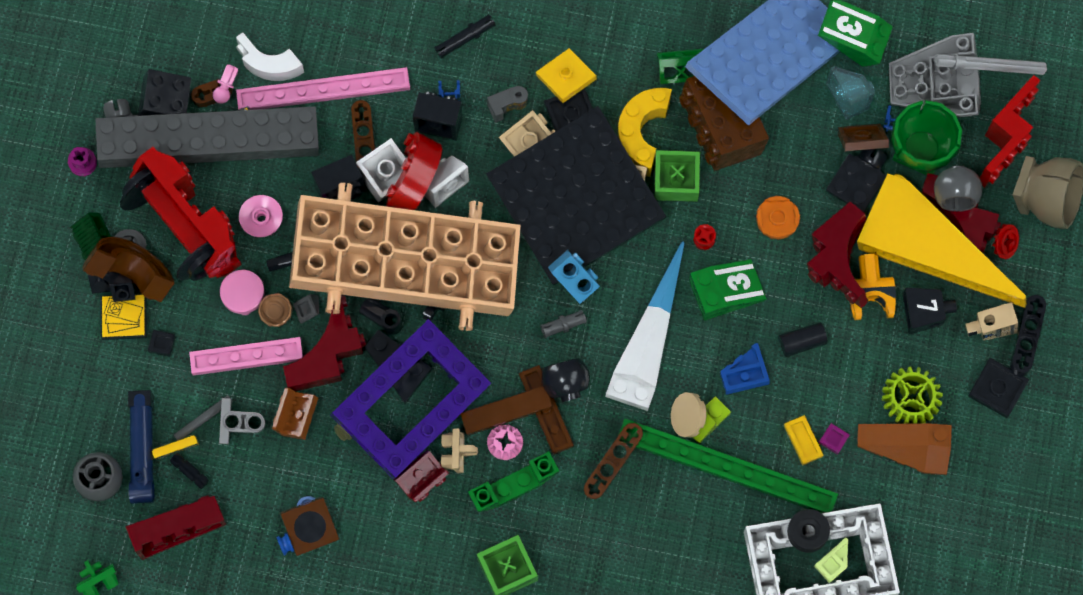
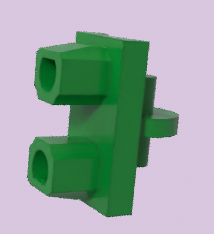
[76,560,119,595]

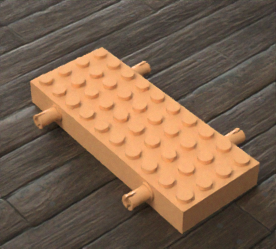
[289,183,520,331]

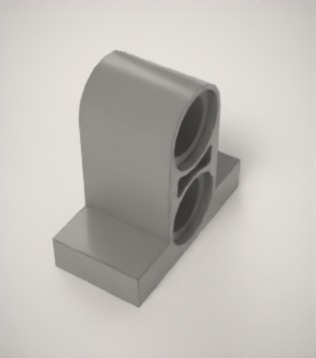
[219,398,265,444]

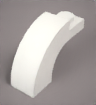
[236,33,304,81]

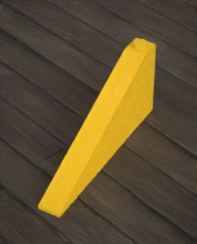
[857,173,1026,308]

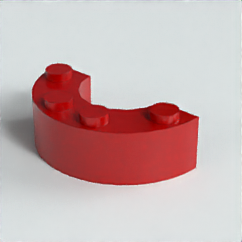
[386,132,442,210]

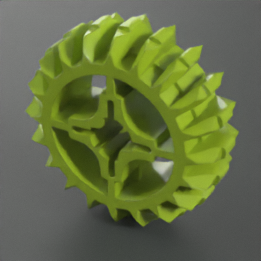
[881,366,943,424]

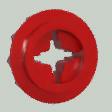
[992,224,1019,259]

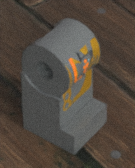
[487,86,528,123]

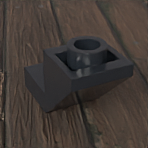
[88,272,136,302]

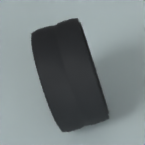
[787,509,830,553]

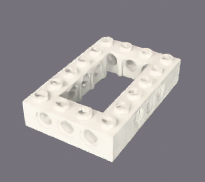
[744,504,900,595]

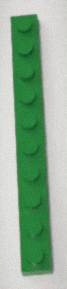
[619,418,838,513]

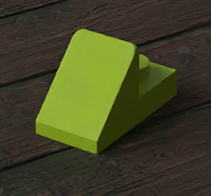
[692,396,731,444]

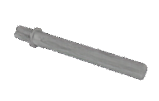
[934,53,1047,75]

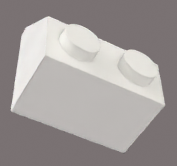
[356,138,406,203]
[424,155,469,208]

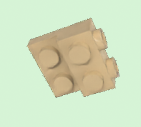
[499,110,555,156]

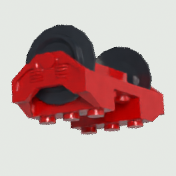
[120,146,241,281]

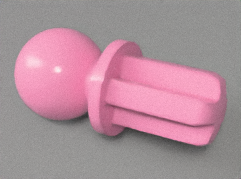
[213,65,238,104]

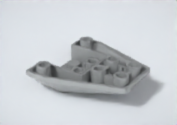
[889,33,981,118]

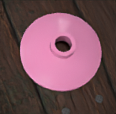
[239,195,283,237]

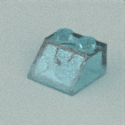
[826,66,875,120]

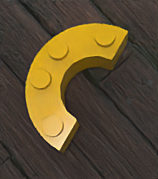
[617,88,672,177]

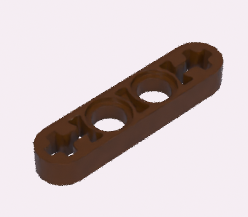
[351,100,375,182]
[584,423,643,499]

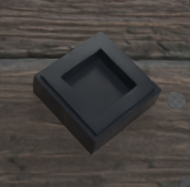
[148,330,176,357]

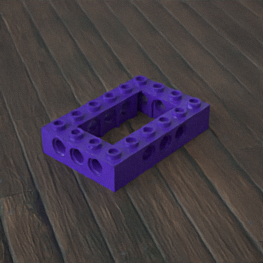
[330,319,491,479]

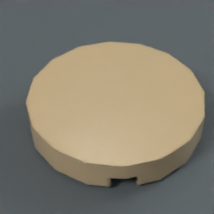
[671,392,707,438]

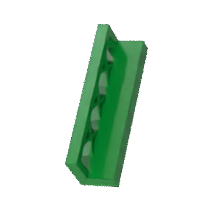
[657,49,704,84]

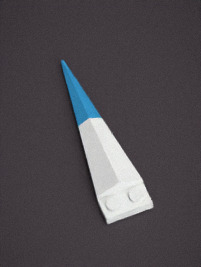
[605,241,684,411]

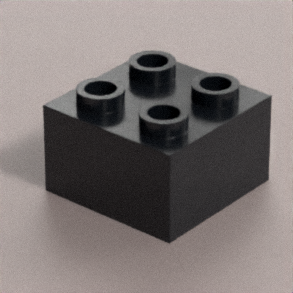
[138,69,191,116]
[413,92,463,141]
[311,154,365,200]

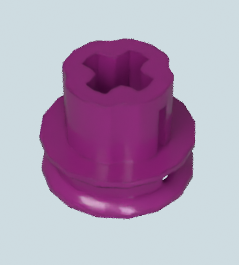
[68,147,97,176]

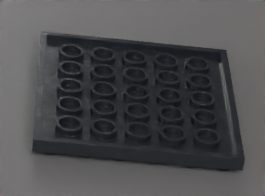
[486,106,667,286]

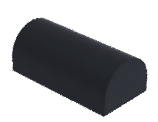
[778,322,828,357]

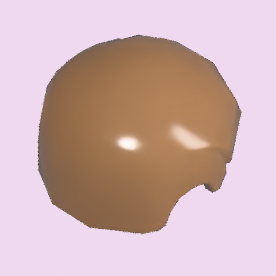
[258,293,292,327]

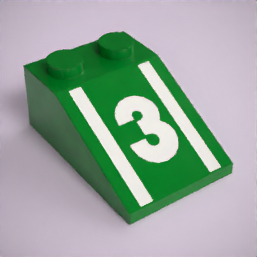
[818,0,893,67]
[689,259,766,321]

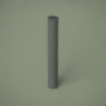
[173,395,233,441]

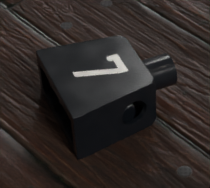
[902,288,957,334]

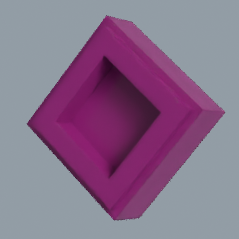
[819,423,850,455]

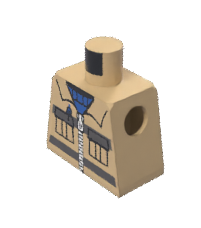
[965,302,1018,340]

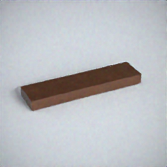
[519,365,574,455]
[461,386,553,436]

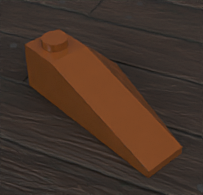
[857,423,952,475]

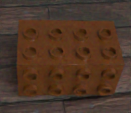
[679,76,769,171]

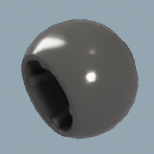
[934,166,983,211]
[73,452,123,502]

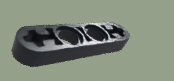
[1010,295,1046,376]

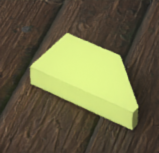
[814,538,848,583]

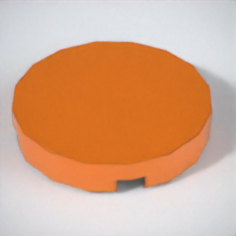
[756,196,800,240]

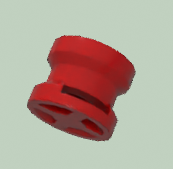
[693,224,716,250]

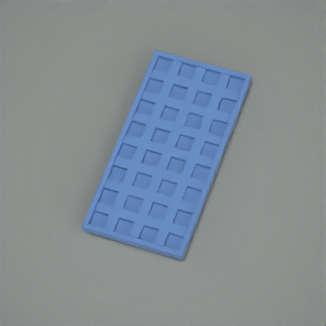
[685,0,840,125]

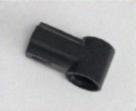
[359,298,403,335]

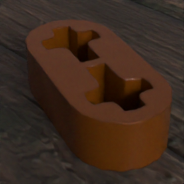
[191,79,232,107]

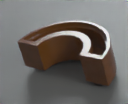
[83,237,174,302]

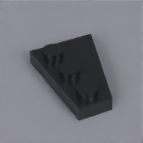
[365,330,432,404]

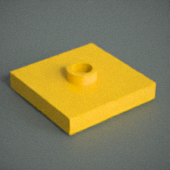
[536,48,597,103]

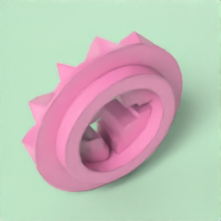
[487,424,523,460]

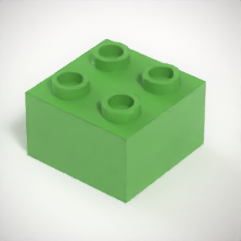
[654,150,700,202]
[477,535,538,595]

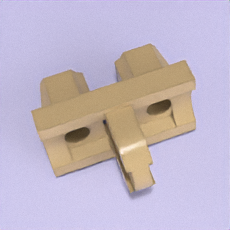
[441,428,478,473]

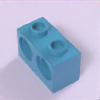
[548,250,600,304]

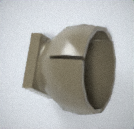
[1013,156,1083,229]

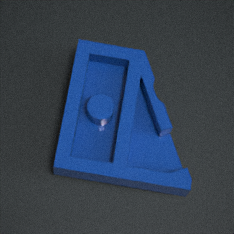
[720,343,770,395]

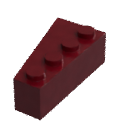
[125,495,227,560]

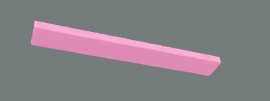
[236,67,410,110]

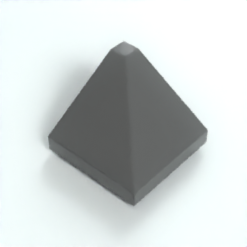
[293,294,319,324]

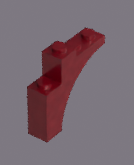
[921,173,1001,253]
[807,201,868,308]
[283,295,366,392]

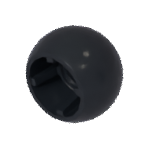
[541,358,590,402]

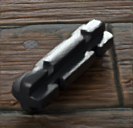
[170,453,209,489]

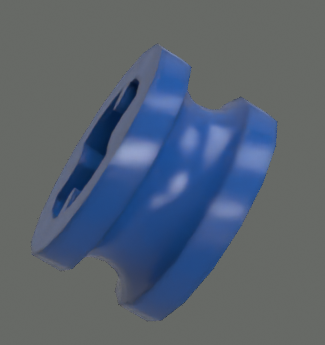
[277,533,295,556]

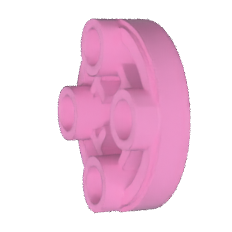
[220,270,265,315]

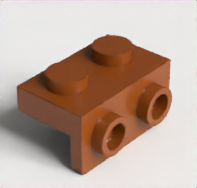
[272,387,318,440]

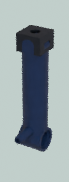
[128,390,155,504]

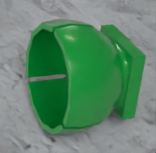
[891,100,962,175]

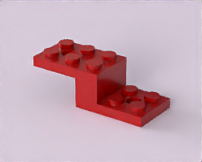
[980,75,1040,188]

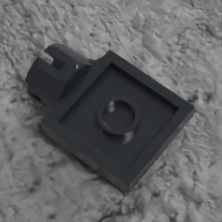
[826,149,887,212]

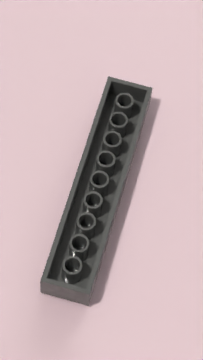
[95,106,319,168]

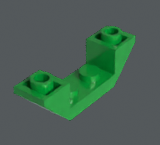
[468,451,559,512]

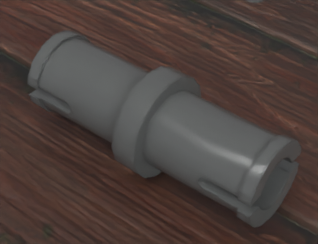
[540,310,587,338]

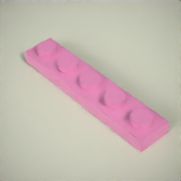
[189,337,303,376]

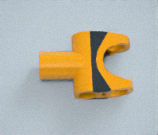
[849,254,896,320]

